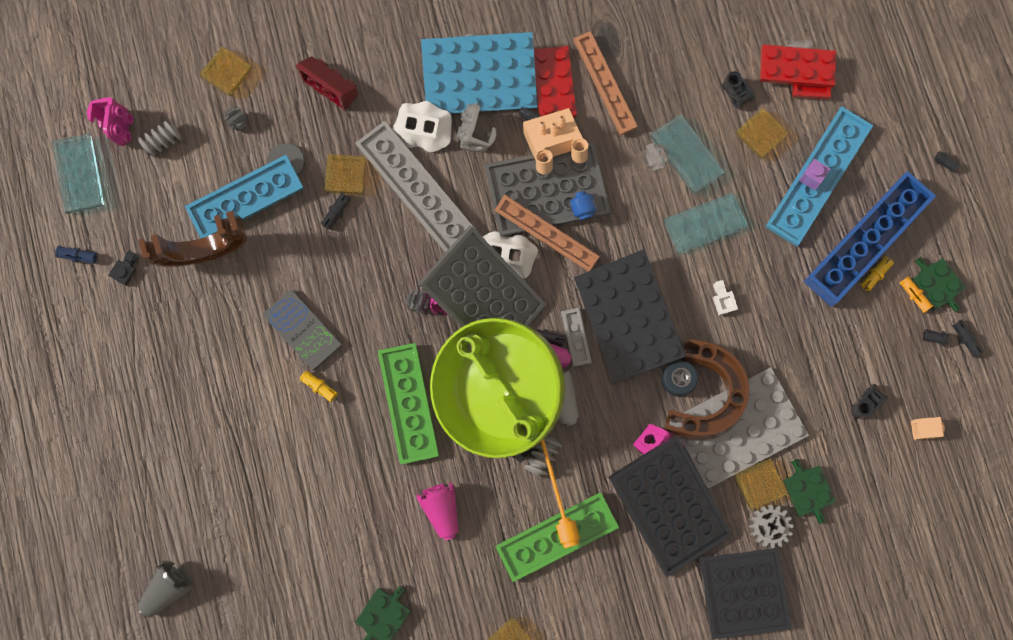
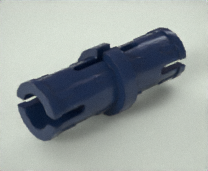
[55,246,97,264]

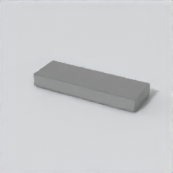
[561,308,592,368]

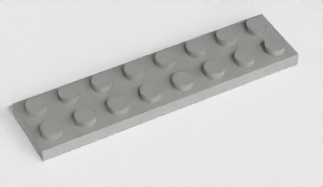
[355,121,473,252]

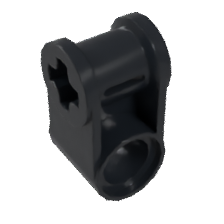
[722,71,755,109]
[851,383,889,419]

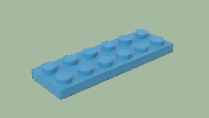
[185,155,304,238]

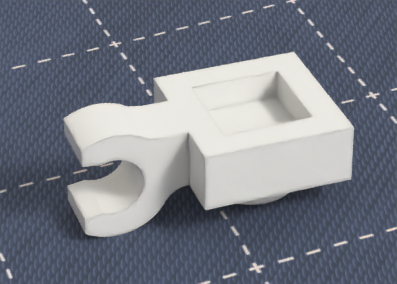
[713,280,738,315]

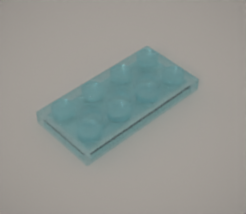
[650,114,725,194]
[52,133,104,214]
[663,192,748,254]

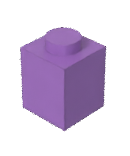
[799,159,830,191]

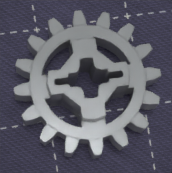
[749,505,794,548]

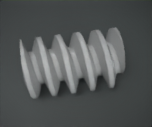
[138,121,182,156]
[524,436,563,478]

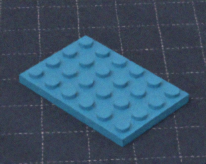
[421,32,537,113]

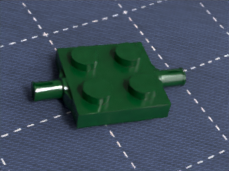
[912,257,966,313]
[782,459,836,524]
[355,585,411,640]

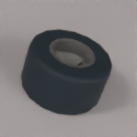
[661,360,698,397]

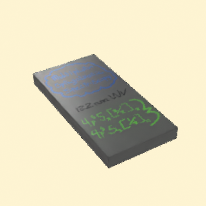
[262,289,342,371]

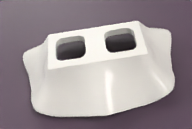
[391,101,452,152]
[482,231,538,279]

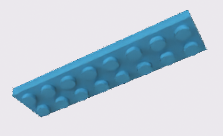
[765,106,873,247]

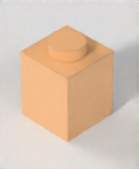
[911,417,945,440]

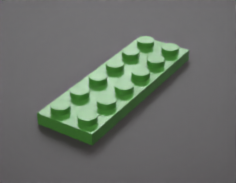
[378,343,439,465]
[495,492,619,582]

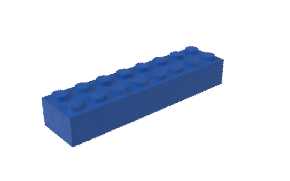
[803,171,936,307]

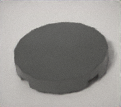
[266,143,304,176]

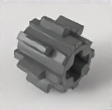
[223,106,248,131]
[406,290,430,314]

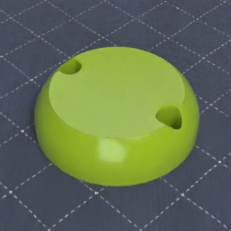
[430,318,565,458]

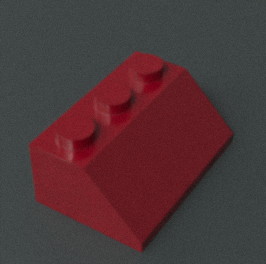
[296,56,358,111]

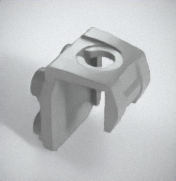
[456,103,496,153]

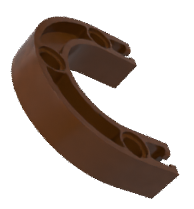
[138,210,247,267]
[665,338,749,441]

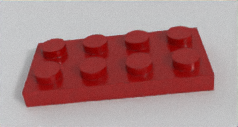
[760,45,836,88]
[534,46,577,118]

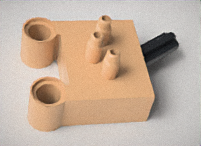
[519,107,588,174]

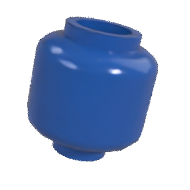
[570,191,597,220]

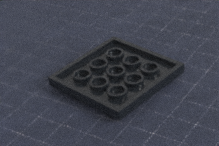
[699,548,792,639]

